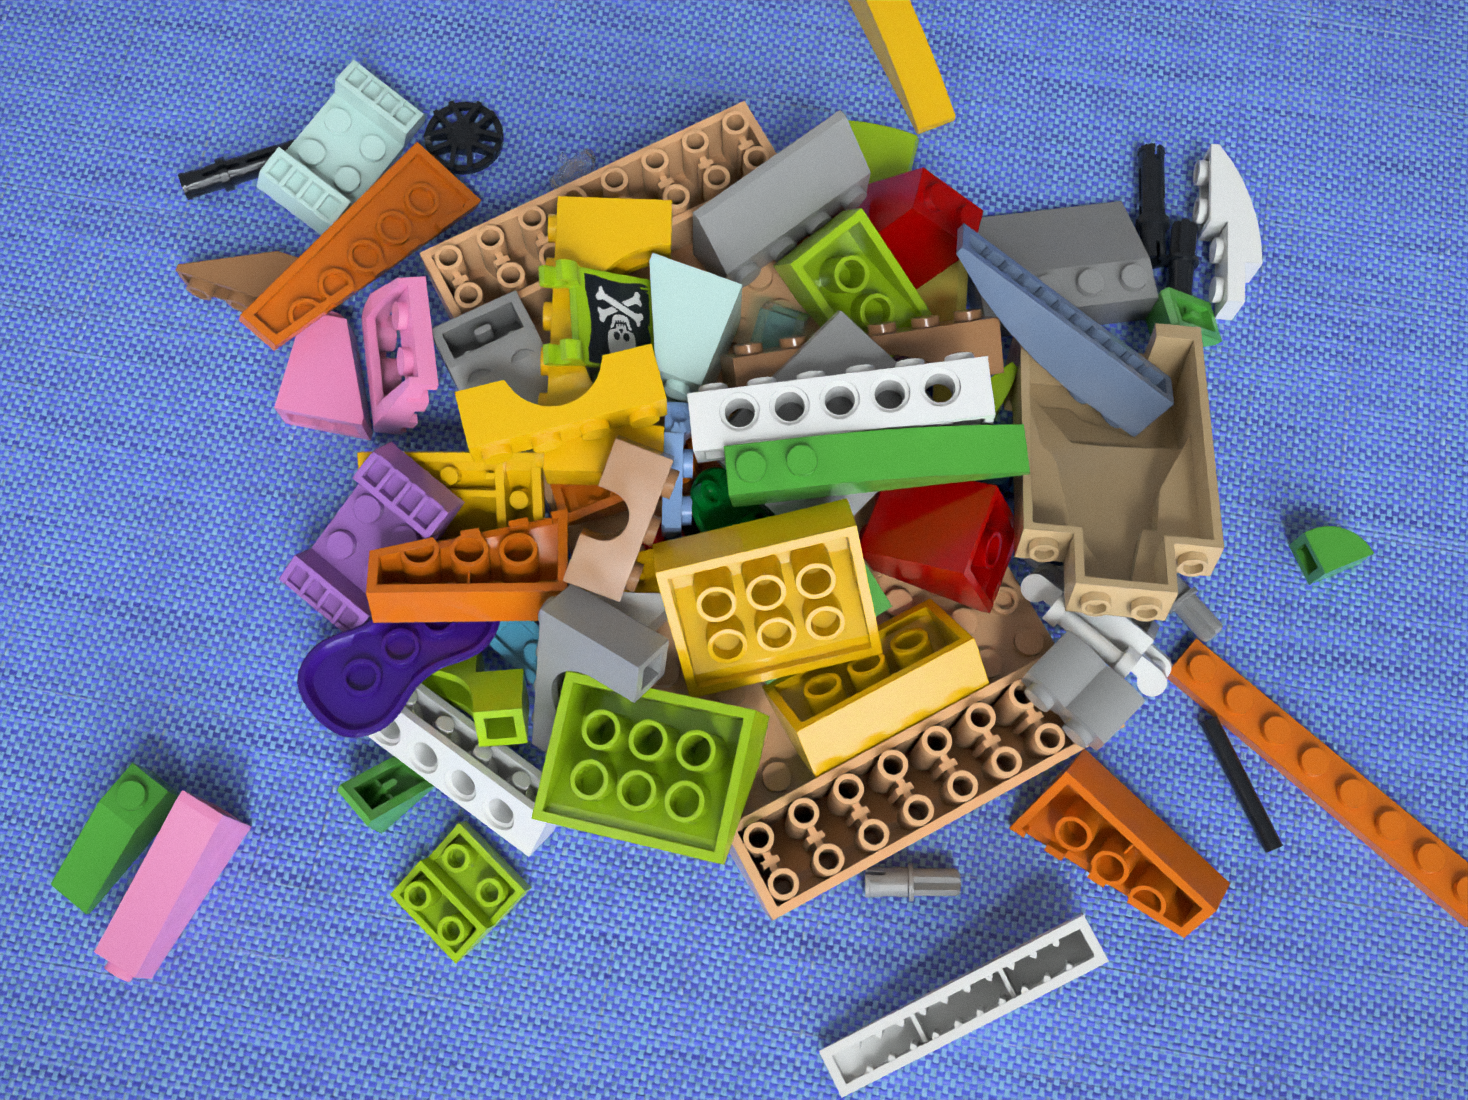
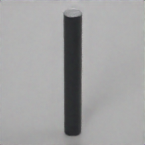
[1200,716,1283,853]

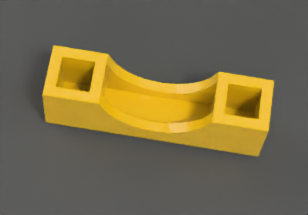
[455,344,667,465]

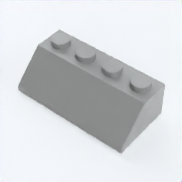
[693,110,871,288]

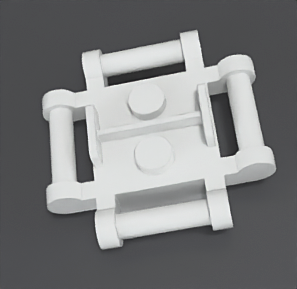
[1021,563,1172,697]

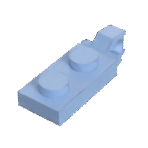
[662,402,693,540]

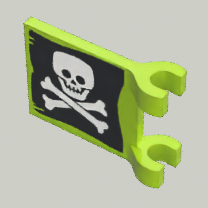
[538,259,655,368]

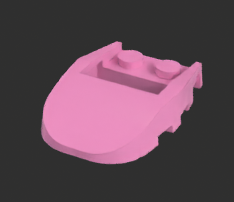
[361,276,439,435]

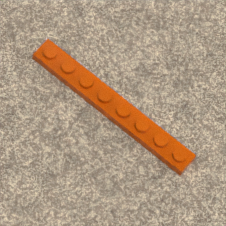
[1167,638,1468,927]

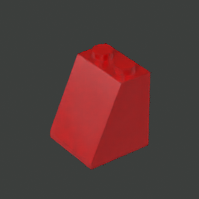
[844,167,983,290]
[859,481,1014,613]

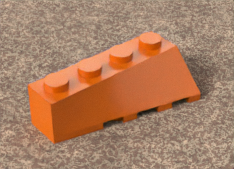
[366,508,569,623]
[1009,749,1230,938]

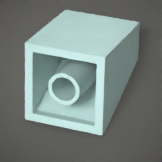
[649,253,742,403]

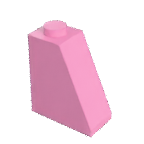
[274,311,373,440]

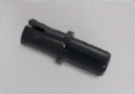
[1164,218,1199,296]

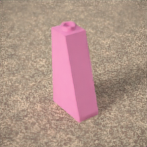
[94,790,251,982]

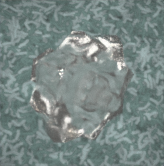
[549,148,596,189]

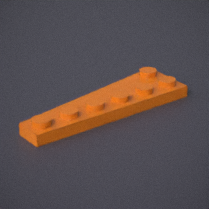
[239,142,481,351]

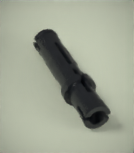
[178,139,295,201]
[1135,143,1170,269]

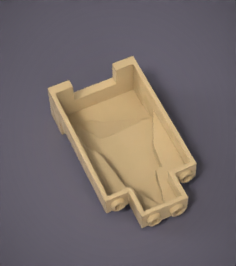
[1004,323,1224,622]

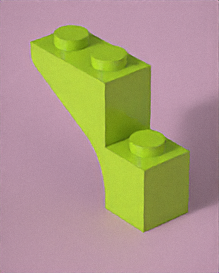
[422,651,529,747]

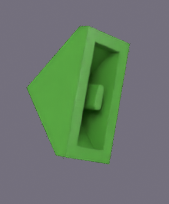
[1145,287,1222,347]
[337,756,435,834]

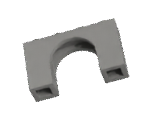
[532,584,669,753]

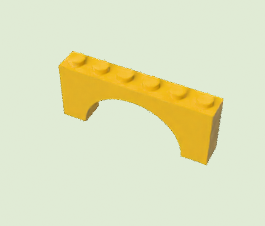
[535,196,672,485]

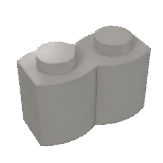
[1021,630,1145,751]

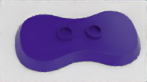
[297,619,500,738]

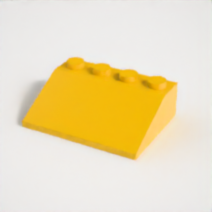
[652,498,883,697]

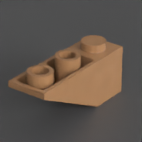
[175,251,298,312]

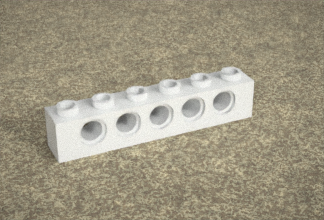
[687,352,996,463]
[368,683,557,857]

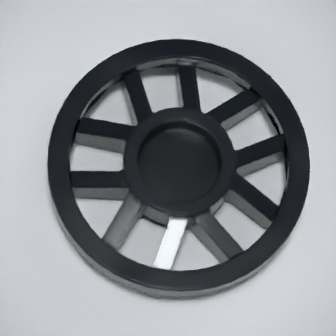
[424,101,504,175]

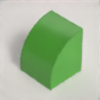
[1288,526,1374,585]

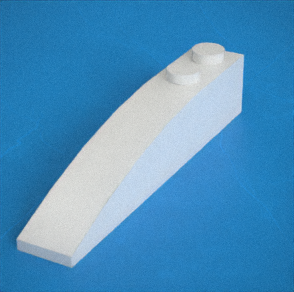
[819,913,1109,1098]

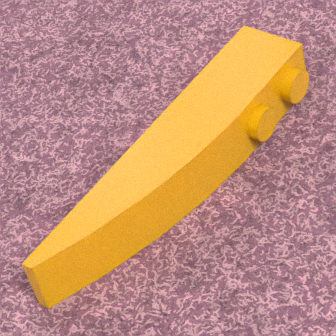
[848,0,956,135]

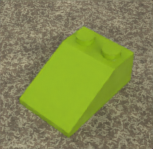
[773,208,933,357]

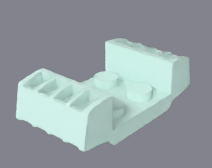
[256,59,425,235]

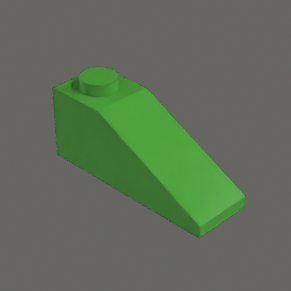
[51,762,180,914]

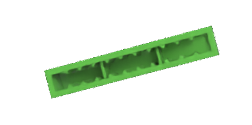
[724,424,1030,507]

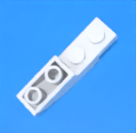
[1192,144,1263,320]

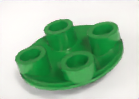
[690,467,769,533]

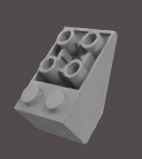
[432,290,548,451]

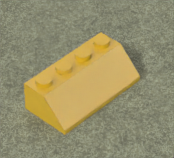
[761,598,990,778]

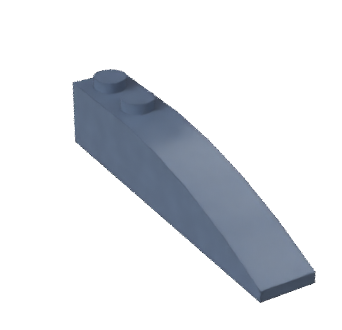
[956,223,1174,437]

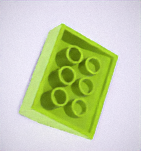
[531,671,770,865]

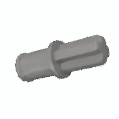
[1169,575,1223,642]
[865,863,961,902]

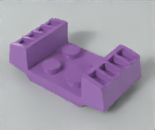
[279,441,465,632]

